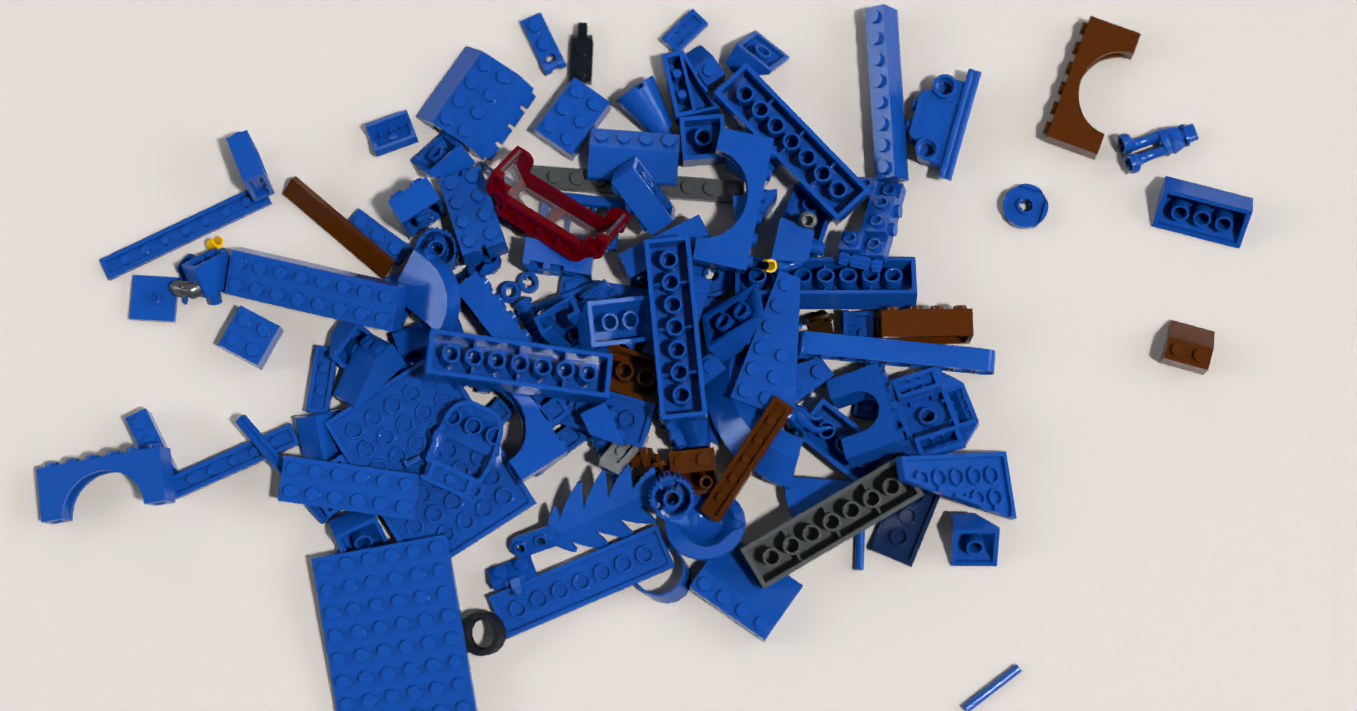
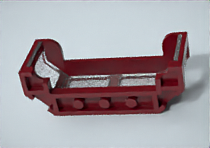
[486,145,631,262]

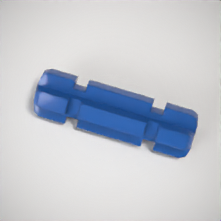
[838,251,883,273]

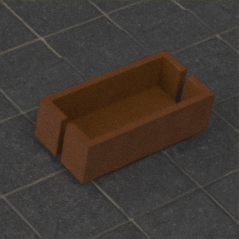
[878,305,974,345]

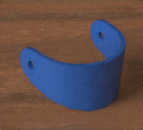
[635,545,692,604]

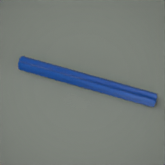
[236,415,331,524]

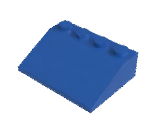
[689,542,803,642]

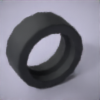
[463,612,506,656]

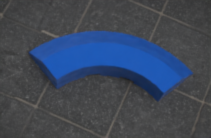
[705,355,803,489]

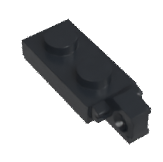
[569,22,594,85]

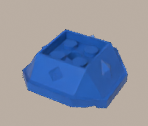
[877,367,979,456]

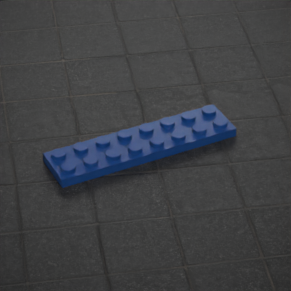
[489,525,675,640]

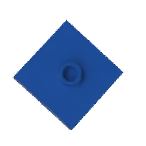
[129,275,180,323]

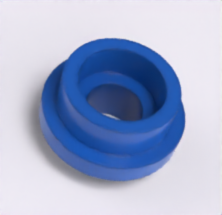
[499,281,521,304]

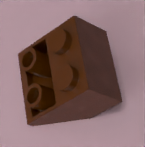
[668,447,718,498]

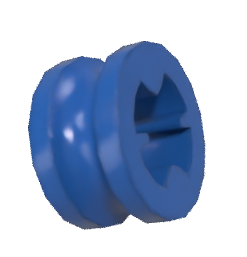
[519,272,539,294]

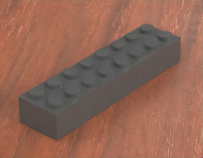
[741,455,924,589]

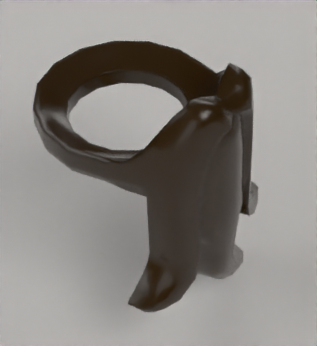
[807,310,834,334]

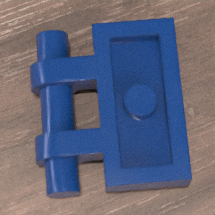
[656,406,688,451]

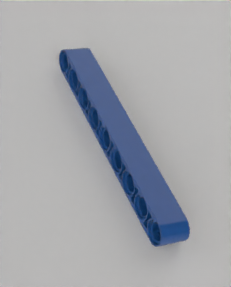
[798,331,995,375]

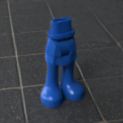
[1118,124,1198,174]

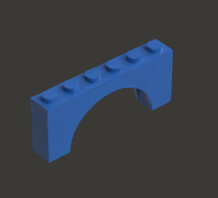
[692,127,777,274]
[452,384,567,485]
[37,443,176,524]

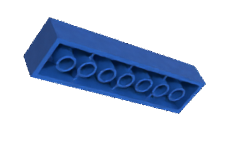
[714,63,870,226]
[644,235,707,424]
[225,247,409,332]
[735,257,917,309]
[423,328,613,404]

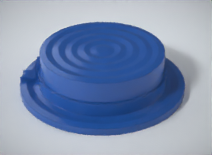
[665,494,746,561]

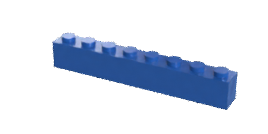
[865,4,909,183]

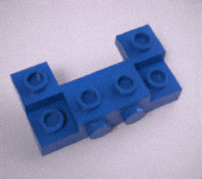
[838,177,906,264]

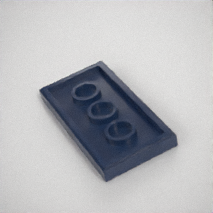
[869,489,940,567]

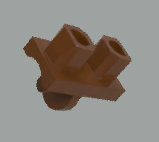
[631,447,670,483]

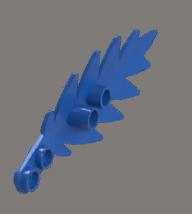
[510,464,670,557]

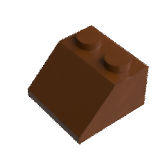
[1160,320,1215,375]

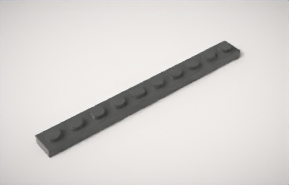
[530,165,745,204]

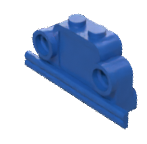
[905,69,982,181]

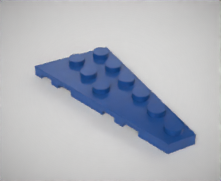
[730,270,801,422]
[896,451,1017,520]

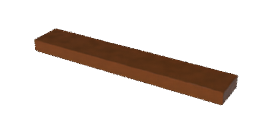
[283,176,395,279]
[699,396,795,523]

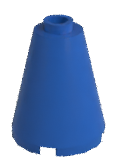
[616,76,673,134]

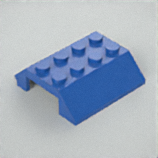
[416,46,536,161]

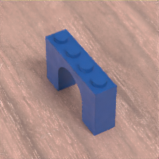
[826,363,905,468]

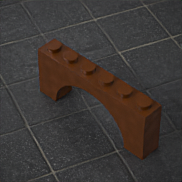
[1042,16,1141,160]

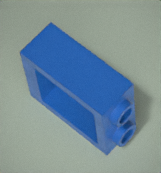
[226,130,275,202]

